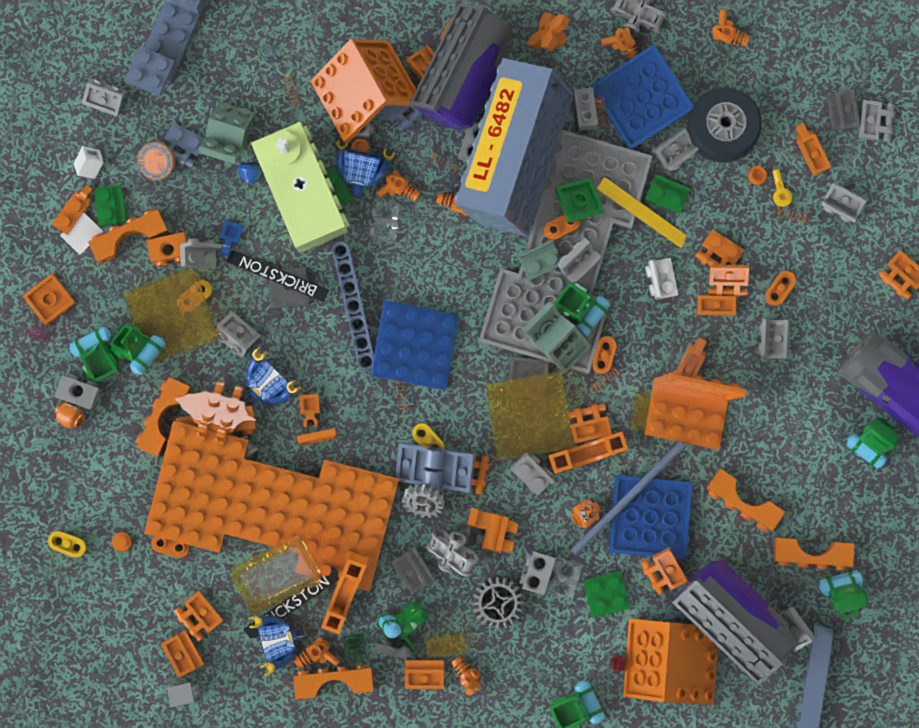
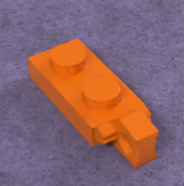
[795,123,831,176]
[52,185,94,235]
[676,338,707,378]

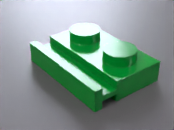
[645,174,691,214]
[94,185,127,227]

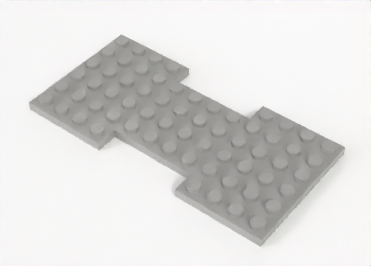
[479,130,653,374]

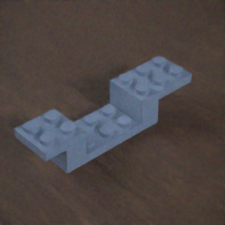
[124,0,207,97]

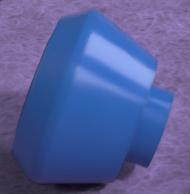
[238,162,263,183]

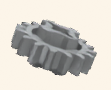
[402,484,445,518]

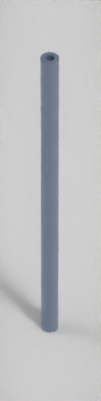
[571,441,685,555]

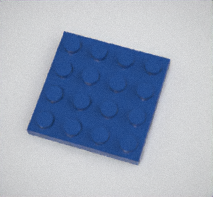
[590,44,694,150]
[371,300,459,390]
[608,475,692,560]

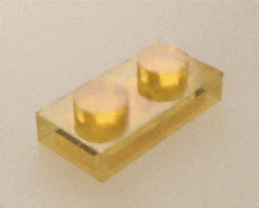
[631,392,651,432]
[425,633,466,658]

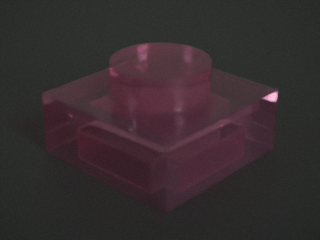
[25,326,48,341]

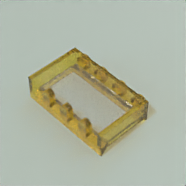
[229,534,322,613]

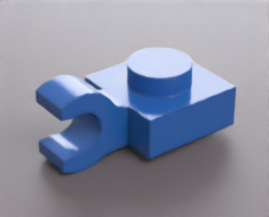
[220,220,244,257]

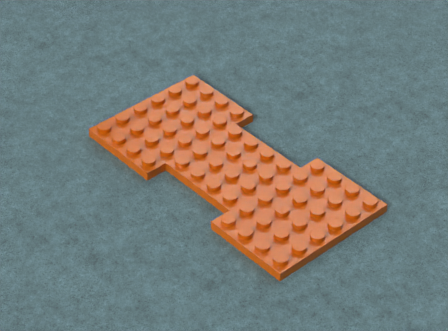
[144,421,399,591]

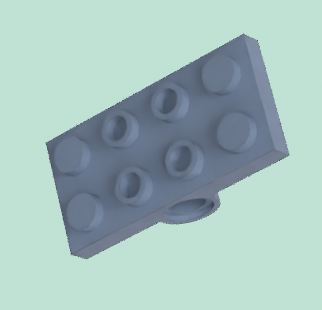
[395,442,475,493]

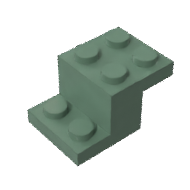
[198,102,256,164]
[522,302,591,374]

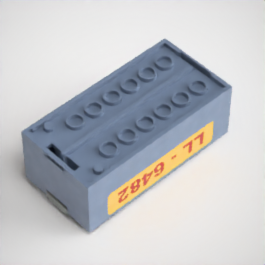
[455,58,574,237]

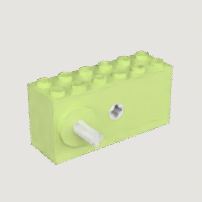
[251,122,350,253]

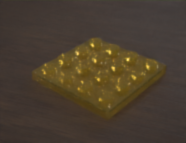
[123,267,218,364]
[485,372,573,460]

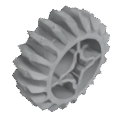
[472,577,524,629]

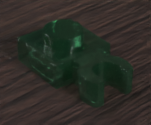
[344,633,366,668]

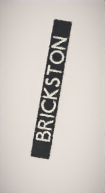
[226,250,330,302]
[244,566,339,639]

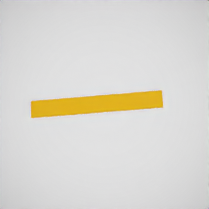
[597,177,686,248]

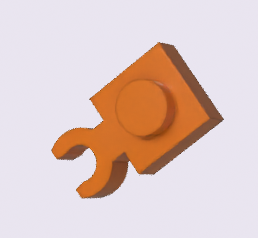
[299,394,320,428]

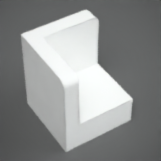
[74,146,103,179]

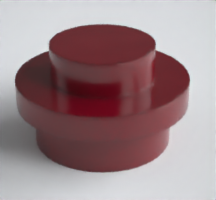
[610,654,625,674]

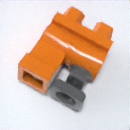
[463,508,518,554]

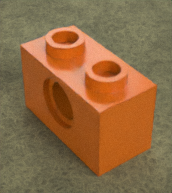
[146,232,188,267]

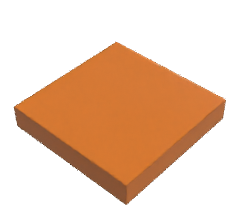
[23,273,76,326]
[297,428,338,446]

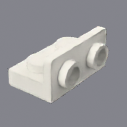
[645,258,678,300]

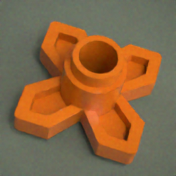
[527,13,570,51]

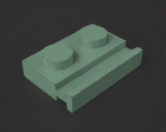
[517,239,561,282]

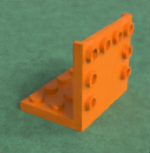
[311,39,416,142]
[644,371,747,450]
[623,619,718,705]

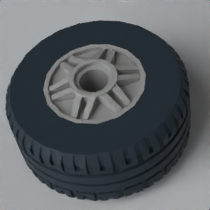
[687,87,762,163]

